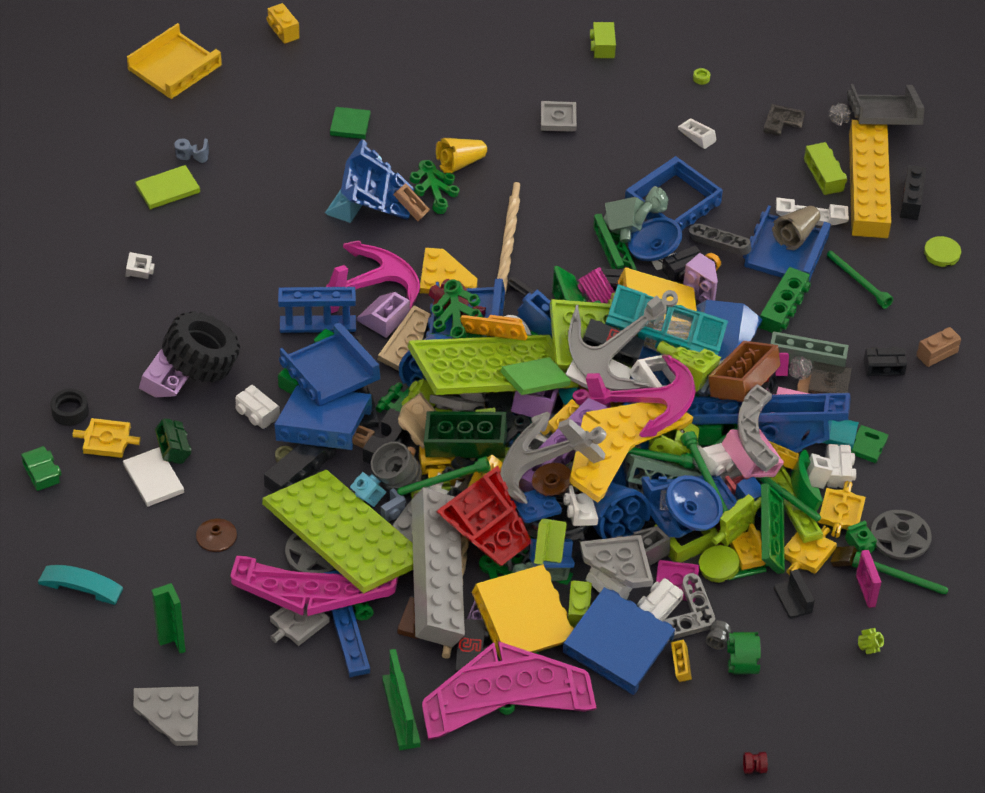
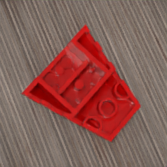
[436,465,531,566]

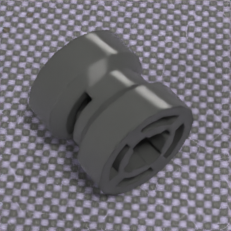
[706,620,731,650]

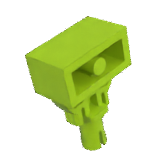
[656,341,721,392]

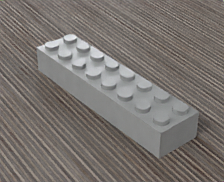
[411,487,465,647]

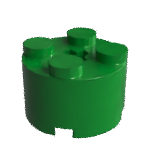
[727,632,761,674]

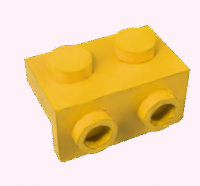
[730,524,765,570]

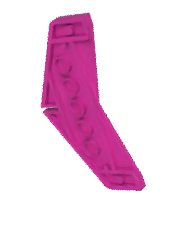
[231,556,398,616]
[422,641,596,740]

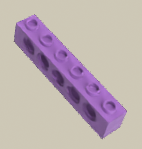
[519,398,607,492]

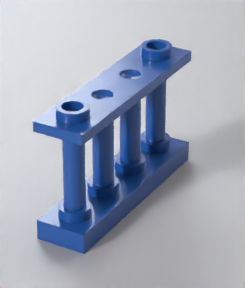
[278,287,356,333]

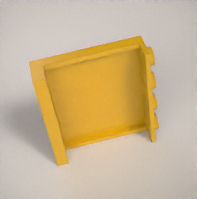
[127,23,222,99]
[618,267,697,340]
[472,564,574,661]

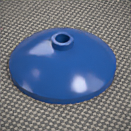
[628,217,682,261]
[665,475,723,531]

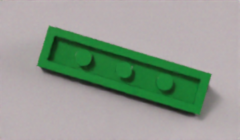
[593,214,637,271]
[151,583,186,654]

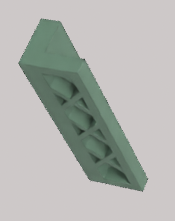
[626,453,702,485]

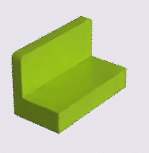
[534,518,566,564]

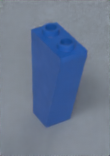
[517,289,553,339]

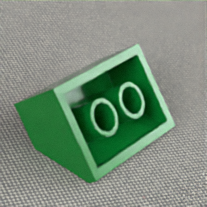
[552,266,586,302]

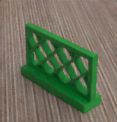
[382,649,420,751]

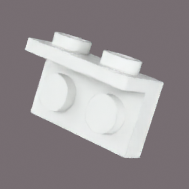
[564,485,598,526]

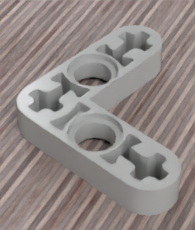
[662,573,715,639]

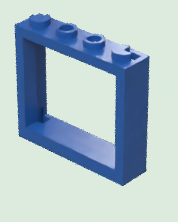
[625,156,723,231]

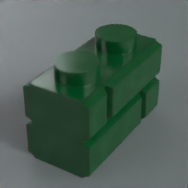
[155,418,192,464]

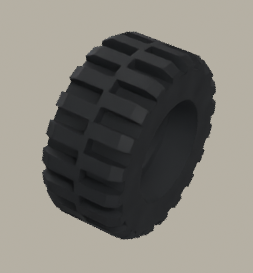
[162,311,240,383]

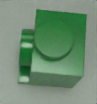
[845,520,877,553]

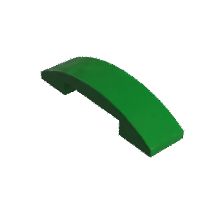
[791,450,823,512]

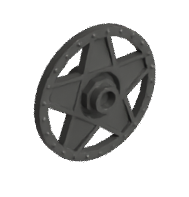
[871,510,932,560]
[285,532,336,573]

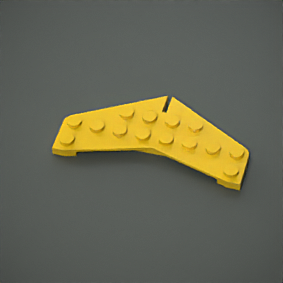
[570,402,693,503]

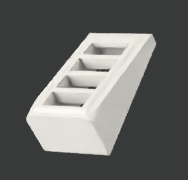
[678,118,716,149]

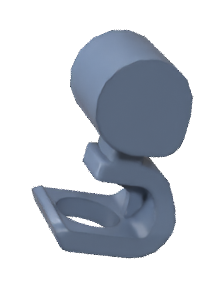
[174,138,209,163]

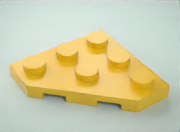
[420,248,477,294]

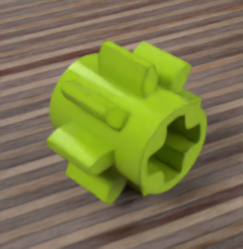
[858,628,884,654]

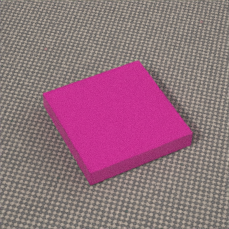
[856,550,881,608]
[656,560,699,602]

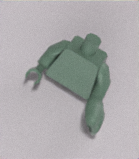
[603,186,668,243]

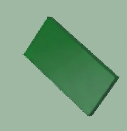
[761,483,785,574]

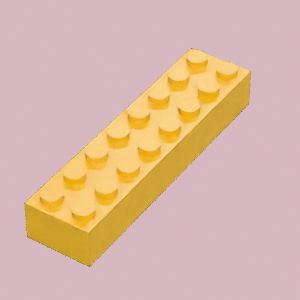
[849,120,891,238]

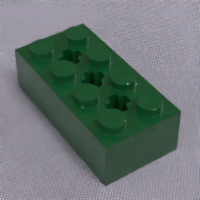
[424,411,507,458]

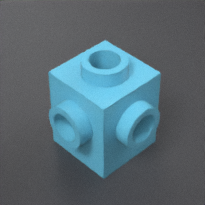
[350,472,386,507]

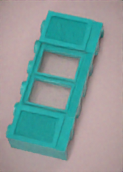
[605,284,728,355]

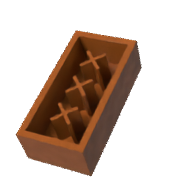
[708,341,781,402]

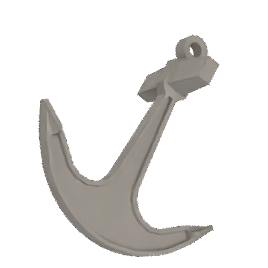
[568,290,678,391]
[500,412,607,504]

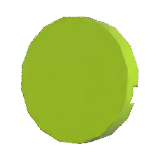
[924,236,961,267]
[699,545,740,583]

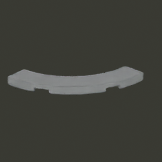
[737,384,779,473]

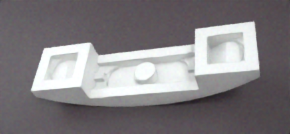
[776,198,849,226]

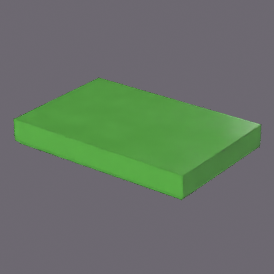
[500,357,571,395]

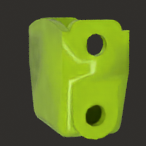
[648,423,699,465]

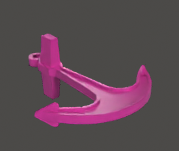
[326,241,420,313]
[573,354,695,437]

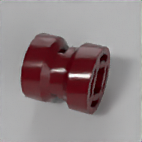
[743,752,768,774]

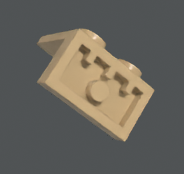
[398,392,436,448]

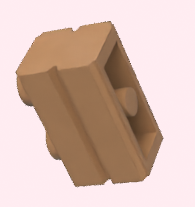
[917,327,961,367]

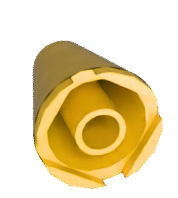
[436,138,487,173]

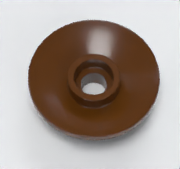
[532,463,571,496]
[196,518,237,552]

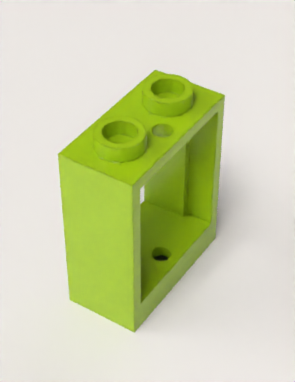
[655,524,718,563]

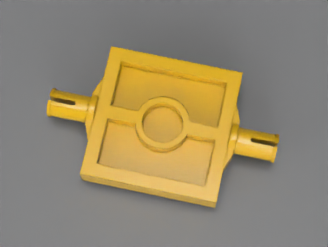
[73,418,141,458]
[818,481,866,538]
[784,526,837,575]

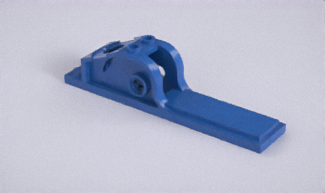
[687,393,851,453]

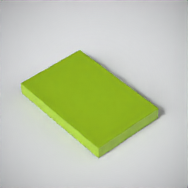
[135,165,200,209]

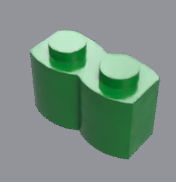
[21,446,61,491]

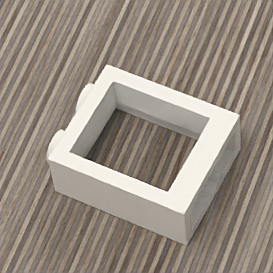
[629,355,676,388]

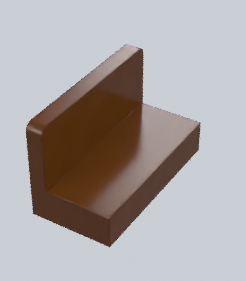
[397,597,418,639]

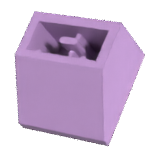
[683,253,718,303]
[356,292,410,338]
[139,349,189,398]

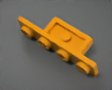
[460,315,528,341]

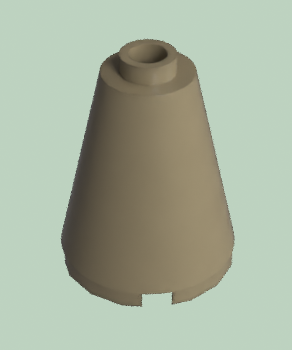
[772,206,820,250]

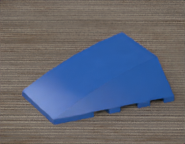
[341,139,414,219]
[696,300,763,361]
[641,476,737,538]

